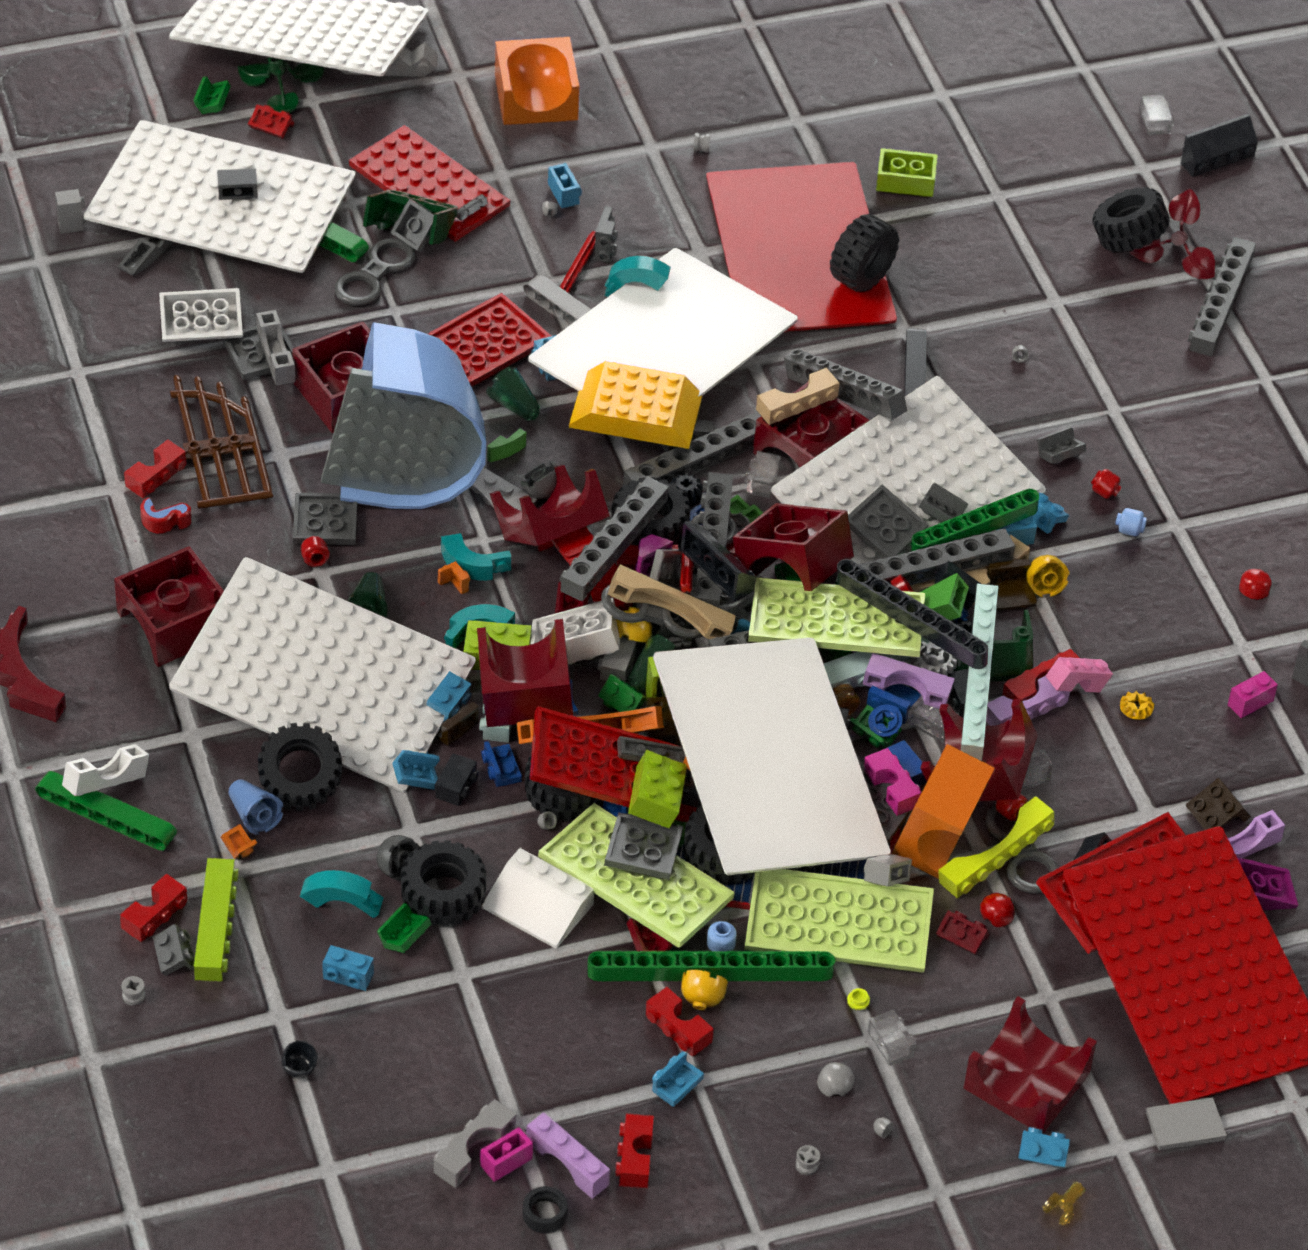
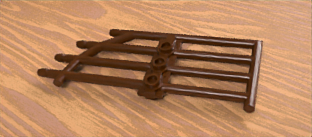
[170,375,274,509]

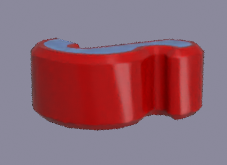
[140,497,192,534]

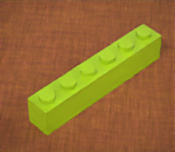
[194,858,239,981]

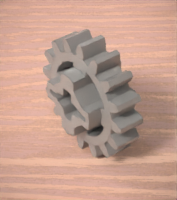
[911,641,957,676]

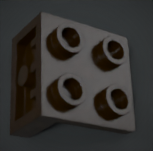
[435,702,479,746]
[1186,778,1251,830]

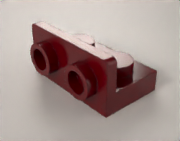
[935,910,990,955]

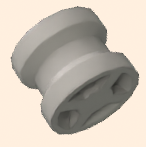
[693,133,710,153]
[121,976,145,1006]
[795,1145,820,1175]

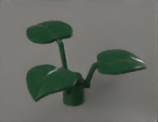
[238,57,325,113]

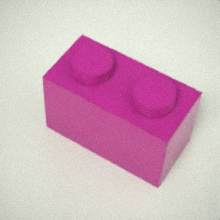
[1228,671,1278,718]
[480,1127,533,1182]

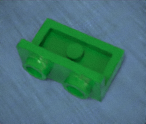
[194,76,231,114]
[598,674,646,712]
[849,704,902,749]
[377,903,431,953]

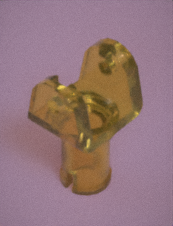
[1042,1181,1086,1226]

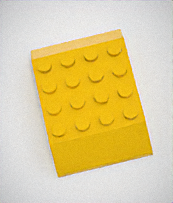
[569,361,702,449]

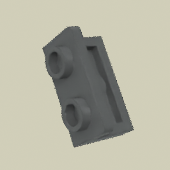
[1037,426,1087,464]
[918,483,968,523]
[153,924,195,976]

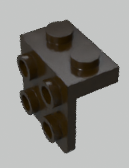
[987,559,1037,611]
[647,697,682,746]

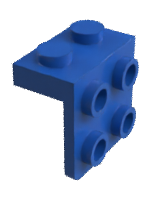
[866,684,922,724]

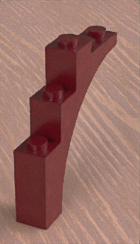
[0,606,66,723]

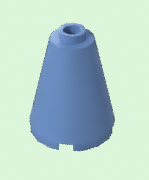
[228,779,283,834]

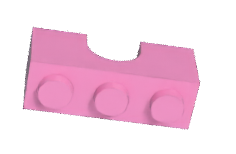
[1046,657,1113,693]

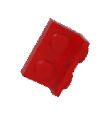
[248,105,295,139]

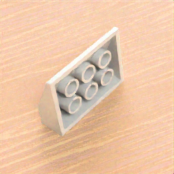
[159,288,243,342]
[530,598,620,665]
[482,848,594,949]

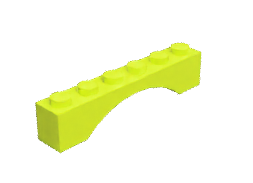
[938,796,1054,899]

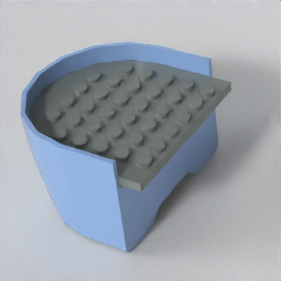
[321,322,486,509]

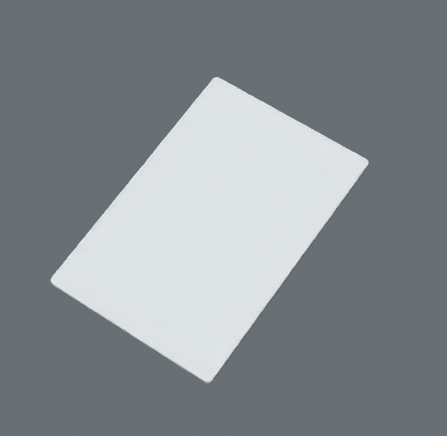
[170,0,428,76]
[84,120,355,273]
[528,248,798,396]
[771,376,1046,564]
[169,557,476,792]
[653,638,890,875]

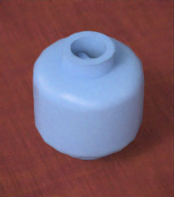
[1115,508,1147,537]
[707,921,737,951]

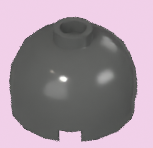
[521,461,558,500]
[376,835,420,881]

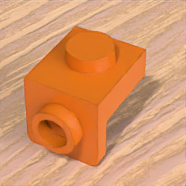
[438,561,470,594]
[220,824,257,859]

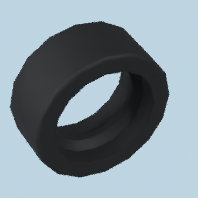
[522,1186,568,1234]

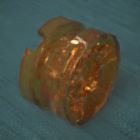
[833,684,861,715]

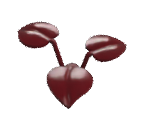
[1130,189,1215,279]

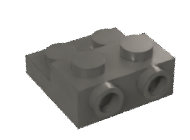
[391,199,434,252]
[595,206,618,263]

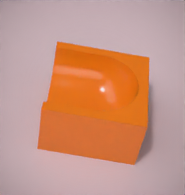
[495,37,579,125]
[892,744,995,879]

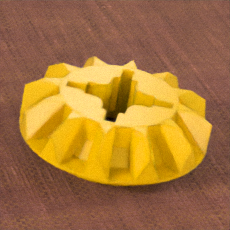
[1120,690,1154,720]

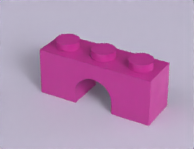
[864,748,922,816]

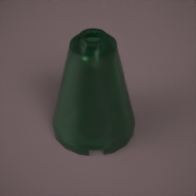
[486,366,541,421]
[347,572,388,618]
[628,634,676,693]

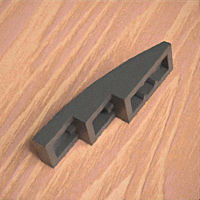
[118,235,173,276]

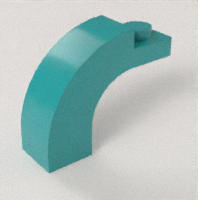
[605,256,671,297]
[441,533,511,581]
[444,604,515,649]
[300,870,384,918]

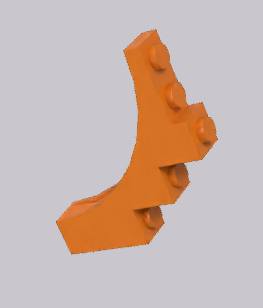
[517,706,664,744]

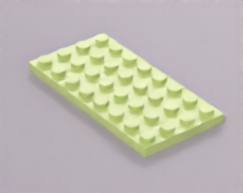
[748,578,925,657]
[538,803,734,948]
[745,869,934,973]

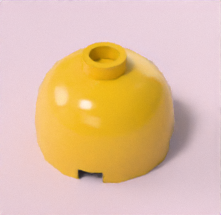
[1027,555,1069,597]
[616,607,652,642]
[681,970,728,1010]

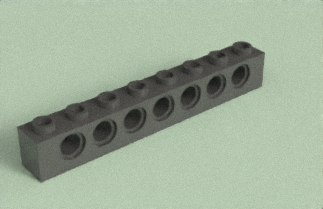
[1188,237,1256,357]
[784,349,907,420]
[623,411,761,485]
[691,472,733,608]
[560,476,669,601]
[859,529,1016,586]

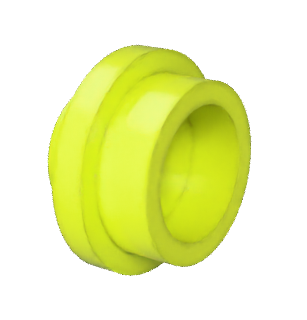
[847,988,870,1010]

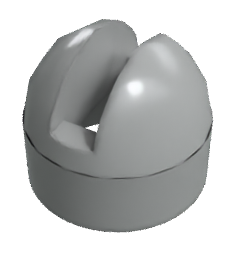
[542,202,558,217]
[1012,345,1028,363]
[537,811,557,830]
[874,1117,894,1138]

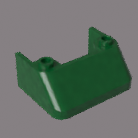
[362,190,458,245]
[946,610,1034,682]

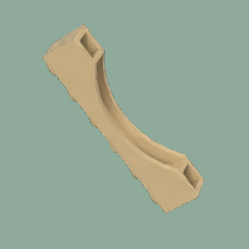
[607,565,736,639]

